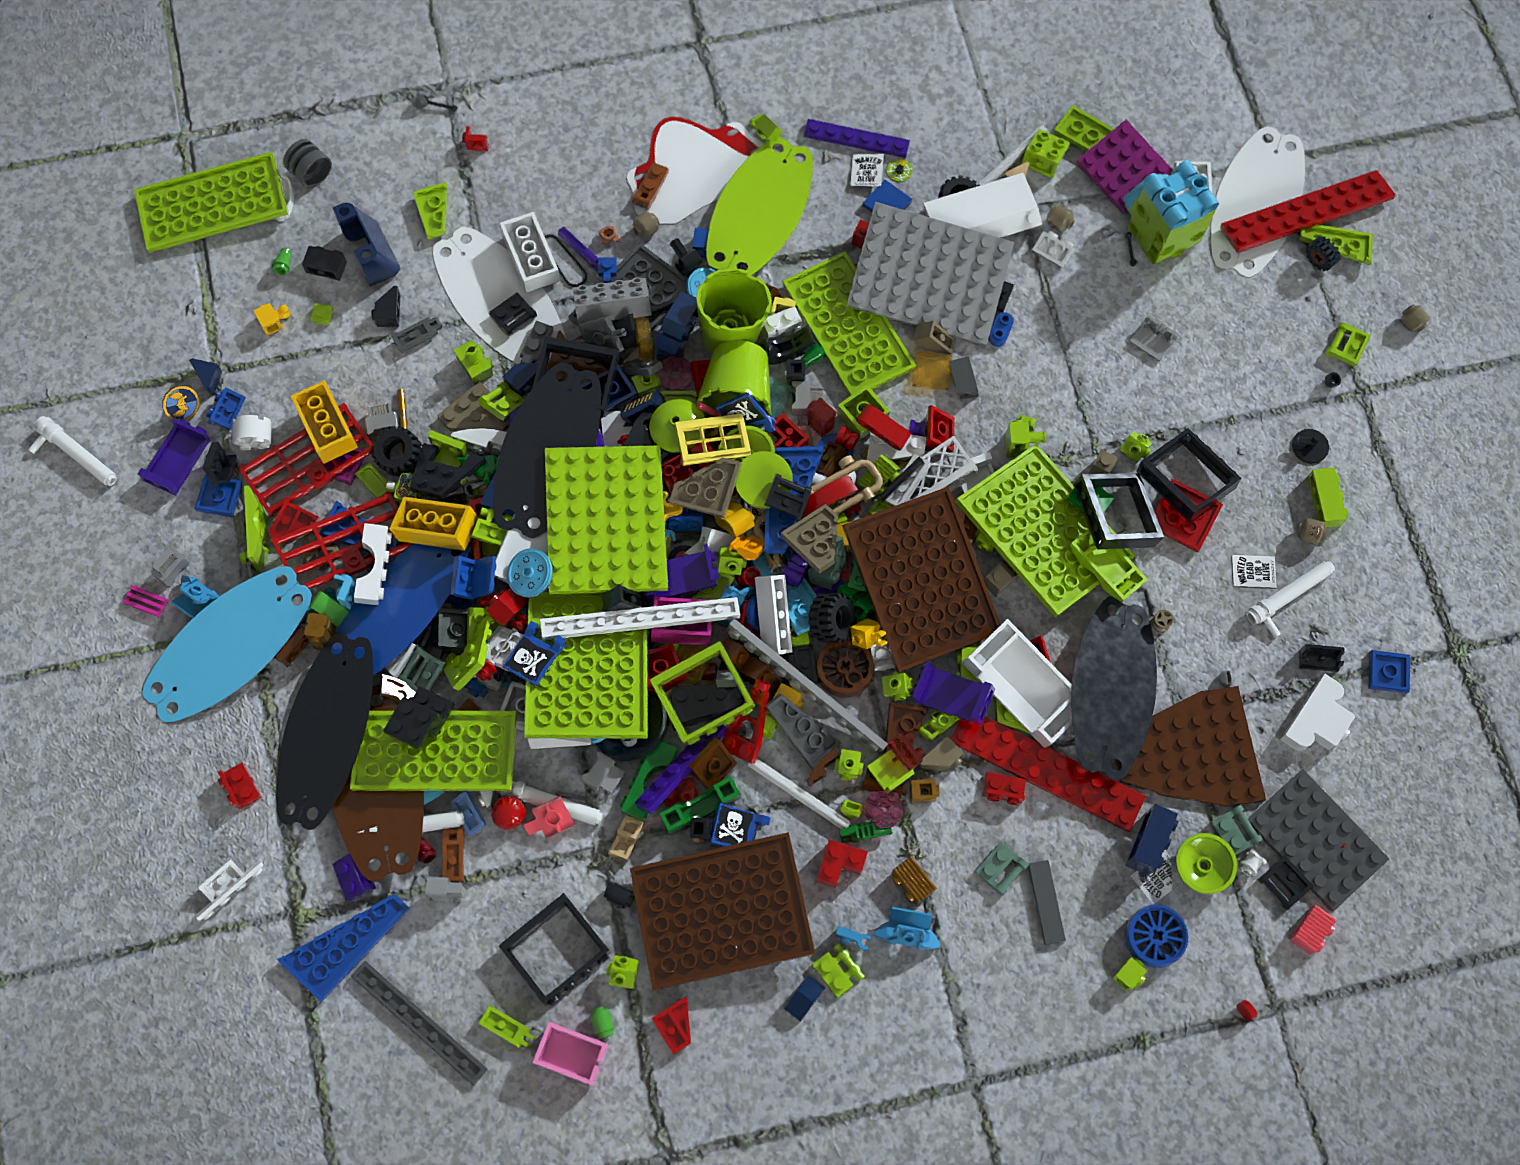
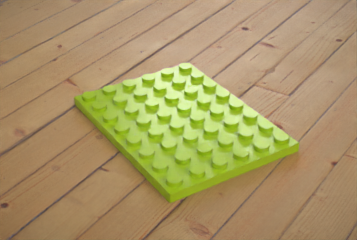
[955,444,1135,618]
[545,445,668,595]
[524,592,648,739]

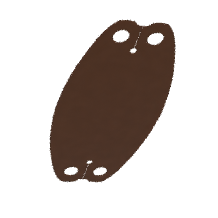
[333,685,424,882]

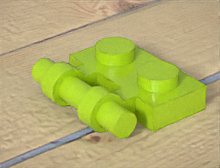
[472,507,512,547]
[812,943,865,998]

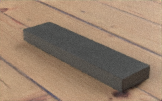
[1028,860,1066,945]

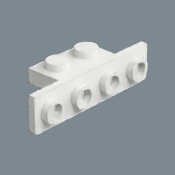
[195,859,263,922]

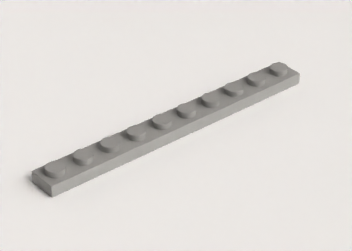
[726,619,888,754]

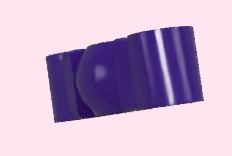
[782,550,810,588]

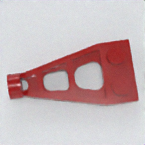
[722,679,771,764]

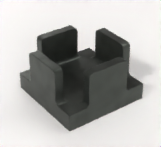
[432,608,468,654]

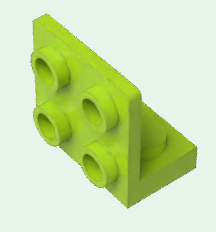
[1021,129,1070,179]
[428,430,468,468]

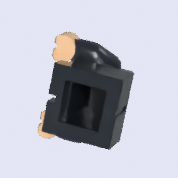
[690,817,715,843]

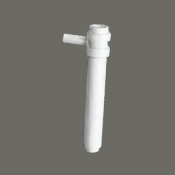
[28,416,117,486]
[1246,561,1335,638]
[497,779,603,826]
[358,811,464,863]

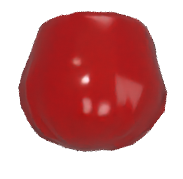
[491,795,526,830]

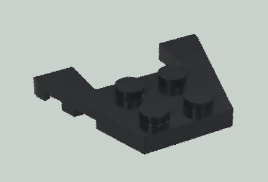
[410,443,487,500]

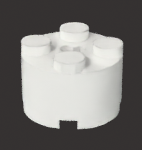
[232,415,271,451]

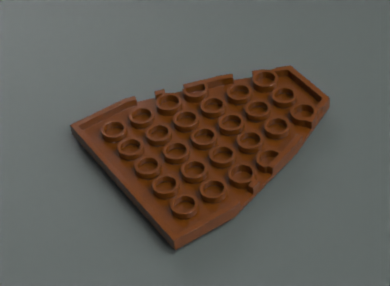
[1115,686,1266,807]

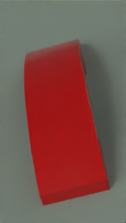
[796,475,858,523]

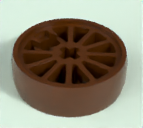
[816,639,874,698]

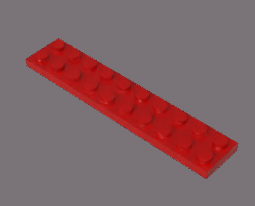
[1220,170,1396,253]
[951,716,1146,832]

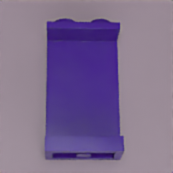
[645,544,720,602]
[912,662,995,725]

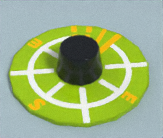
[887,159,912,182]

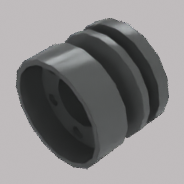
[283,139,332,188]

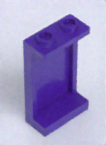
[138,418,210,496]

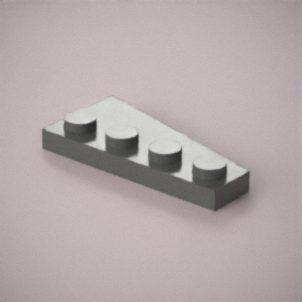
[765,694,841,768]

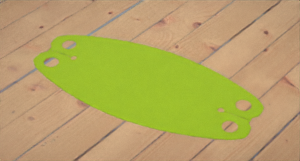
[706,137,813,275]

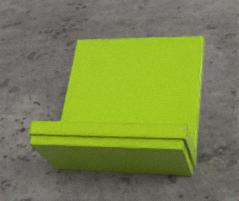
[867,749,915,794]

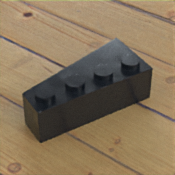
[671,683,750,731]

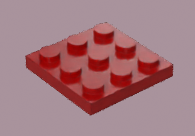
[1154,478,1223,553]

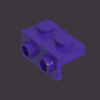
[332,853,376,901]

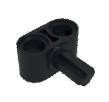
[670,238,702,276]

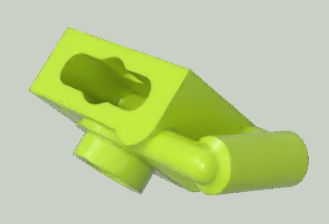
[749,114,783,142]
[918,710,961,741]

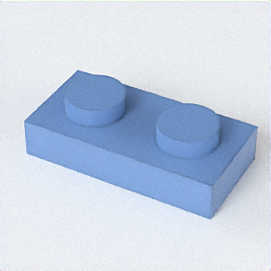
[450,791,487,836]

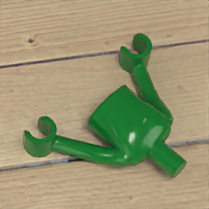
[457,453,499,485]

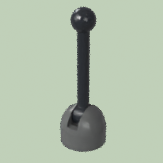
[415,93,458,112]

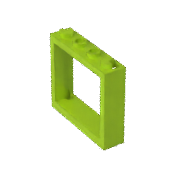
[650,641,755,745]

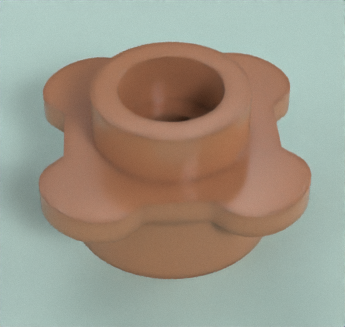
[598,226,619,245]

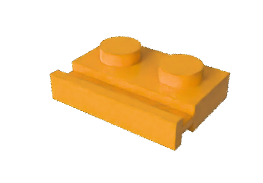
[729,532,765,561]

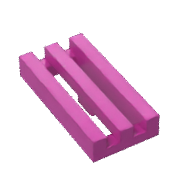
[122,585,168,617]

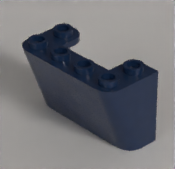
[332,202,400,286]

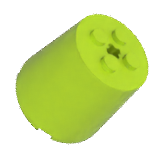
[696,268,772,354]
[696,340,771,429]

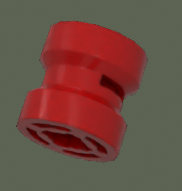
[834,426,860,451]
[735,567,761,587]

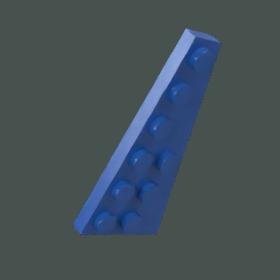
[765,446,824,554]
[277,894,410,1002]

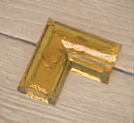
[634,316,654,361]

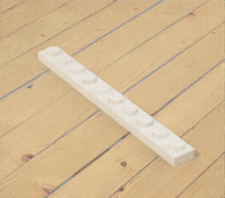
[540,597,740,640]

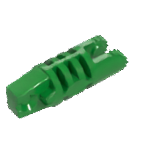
[839,817,893,843]

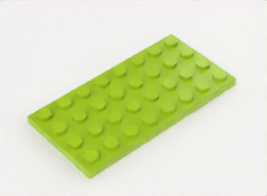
[134,151,289,253]
[782,251,916,396]
[350,711,517,791]

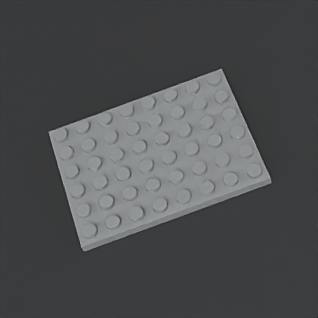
[846,202,1014,346]

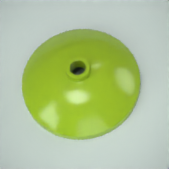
[649,399,706,453]
[718,426,775,462]
[1176,833,1237,894]

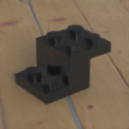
[383,686,455,750]

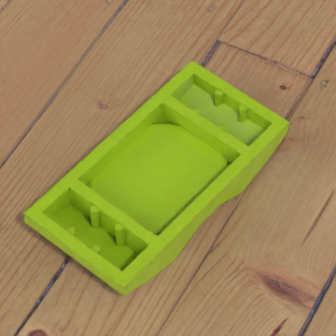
[244,485,270,571]
[1070,529,1148,602]

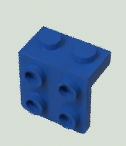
[450,555,497,600]

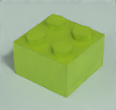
[837,385,890,441]

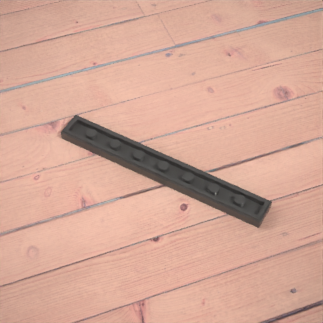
[351,961,488,1086]

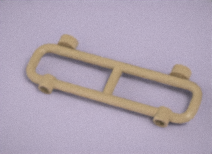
[753,455,883,548]

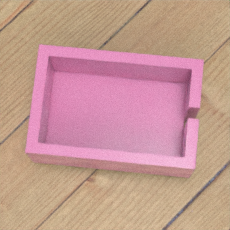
[532,1022,609,1087]

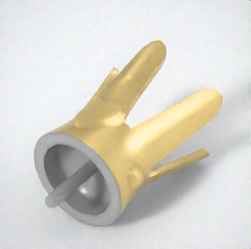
[764,550,785,575]

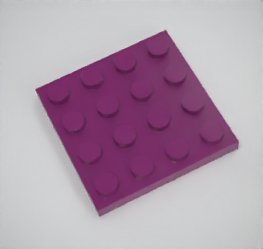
[1075,119,1173,214]

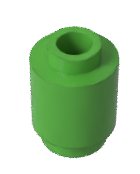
[589,1006,615,1040]

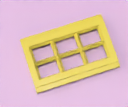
[675,414,751,466]

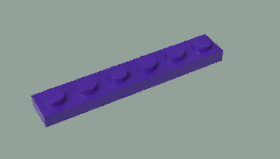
[804,119,910,158]
[635,720,727,814]

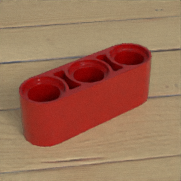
[856,404,911,451]

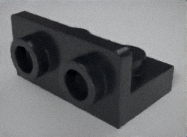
[203,441,237,484]

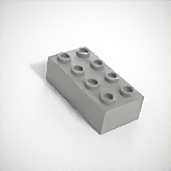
[573,278,651,325]

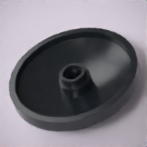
[596,688,669,761]

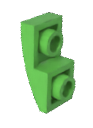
[309,591,349,629]

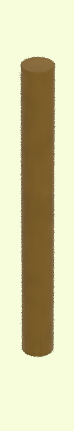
[397,389,408,454]

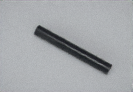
[879,457,924,501]

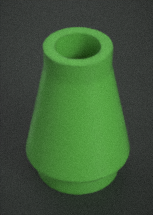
[272,248,291,276]

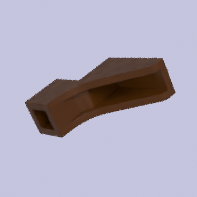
[717,637,781,700]

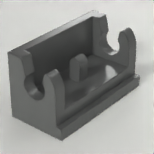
[949,356,979,399]

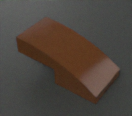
[807,749,839,787]

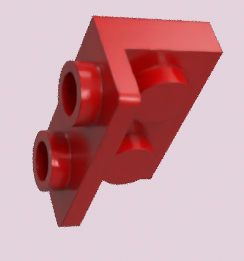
[218,763,262,809]
[983,772,1026,805]

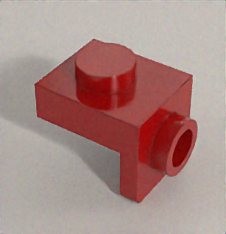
[462,126,489,152]

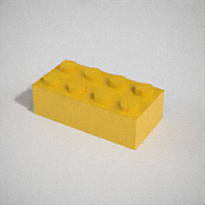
[290,380,358,464]
[389,497,479,551]

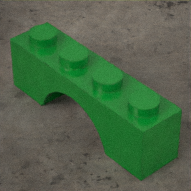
[620,741,678,822]
[659,776,740,836]

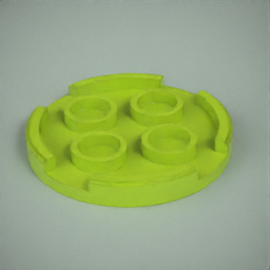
[735,451,793,509]

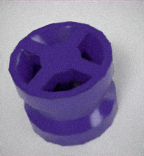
[909,419,926,437]

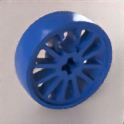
[1125,905,1188,968]

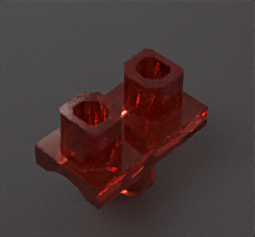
[888,732,925,771]
[663,777,699,807]

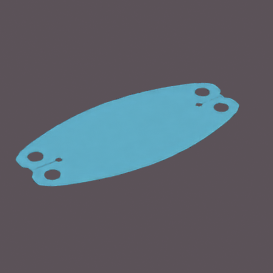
[142,566,312,722]

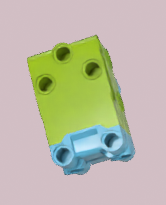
[1123,160,1219,264]

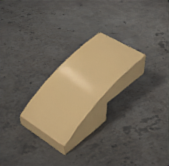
[609,815,644,863]

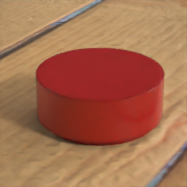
[1237,1000,1257,1022]

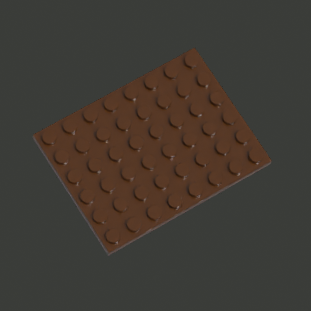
[842,486,1001,672]
[630,832,815,991]

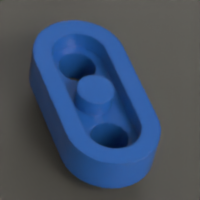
[988,312,1014,347]

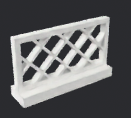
[899,436,980,501]

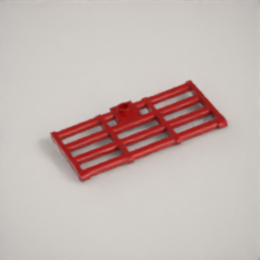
[237,403,374,517]
[270,492,414,596]

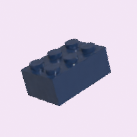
[655,291,698,356]
[1125,804,1179,876]

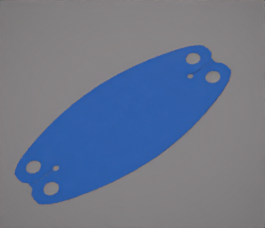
[331,542,470,676]

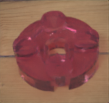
[657,356,693,391]
[863,791,904,828]

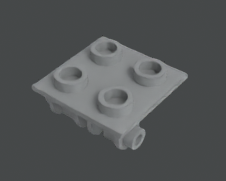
[1129,315,1180,361]

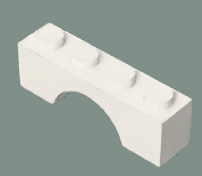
[354,523,392,605]

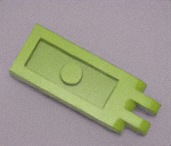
[478,1005,536,1048]

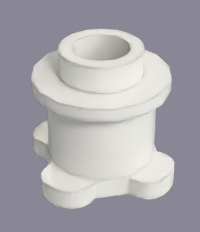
[1239,849,1267,876]

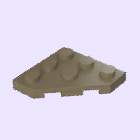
[437,381,510,431]
[669,457,742,518]
[781,504,838,574]

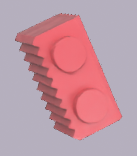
[1289,905,1336,954]

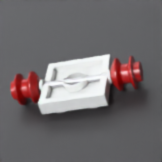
[476,614,528,681]

